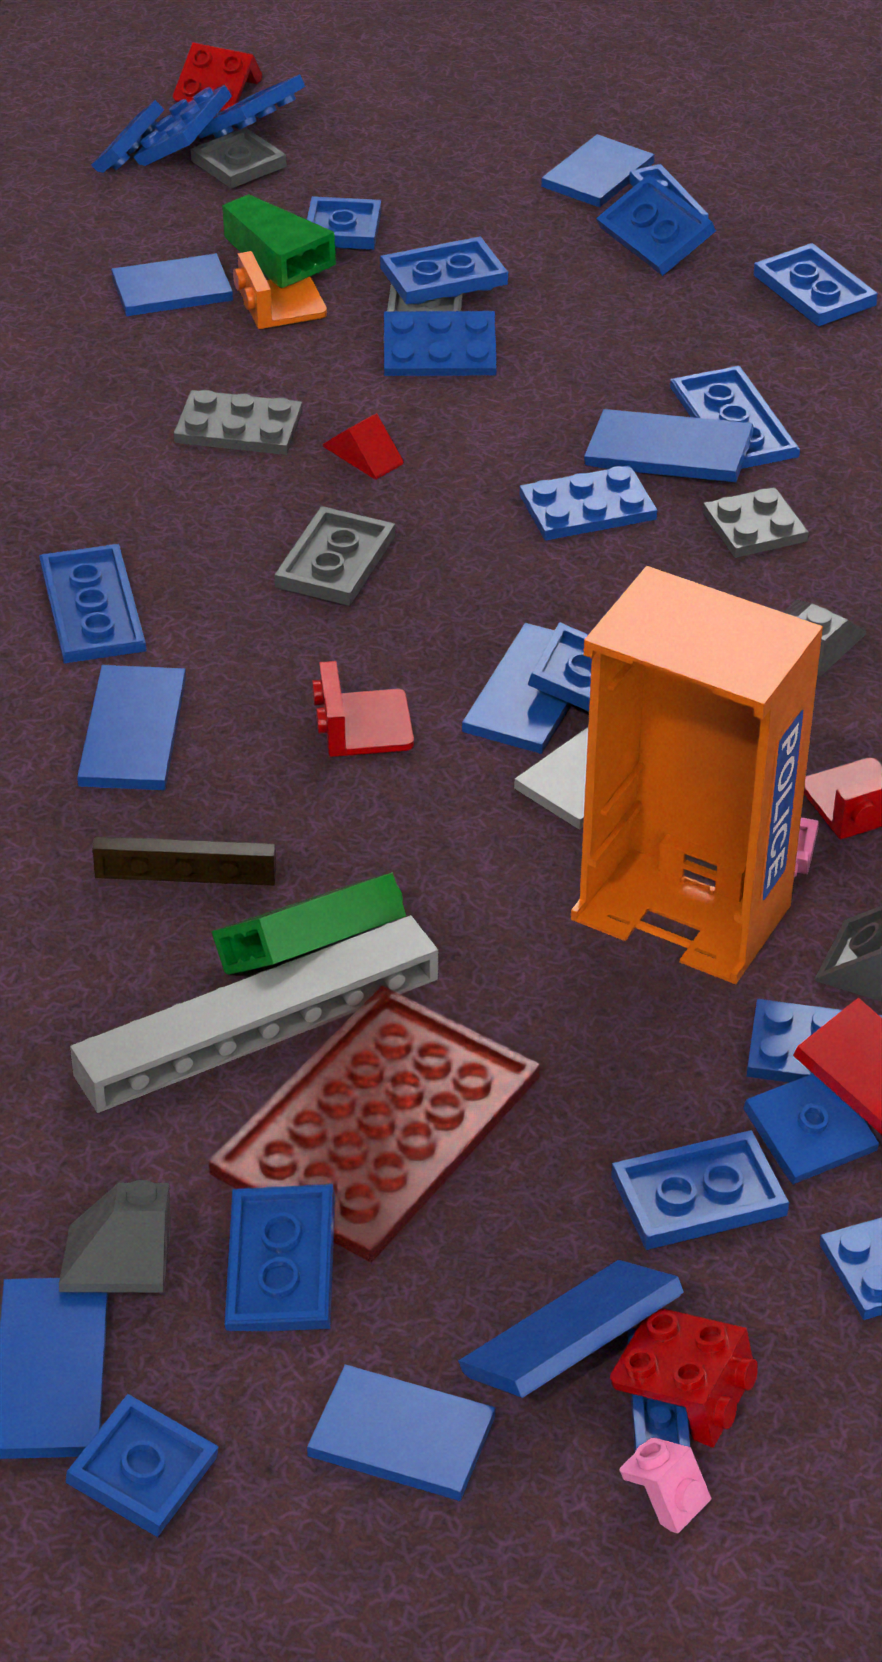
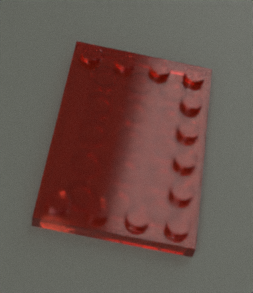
[208,985,540,1263]

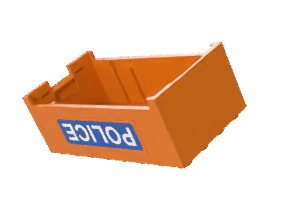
[571,566,823,984]

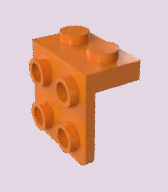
[233,251,327,329]

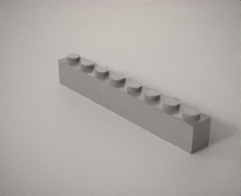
[70,915,438,1113]

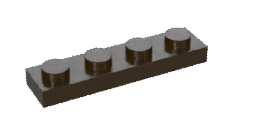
[92,836,276,886]

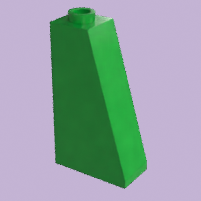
[222,194,336,288]
[211,872,406,975]

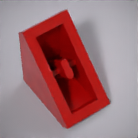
[323,413,404,480]

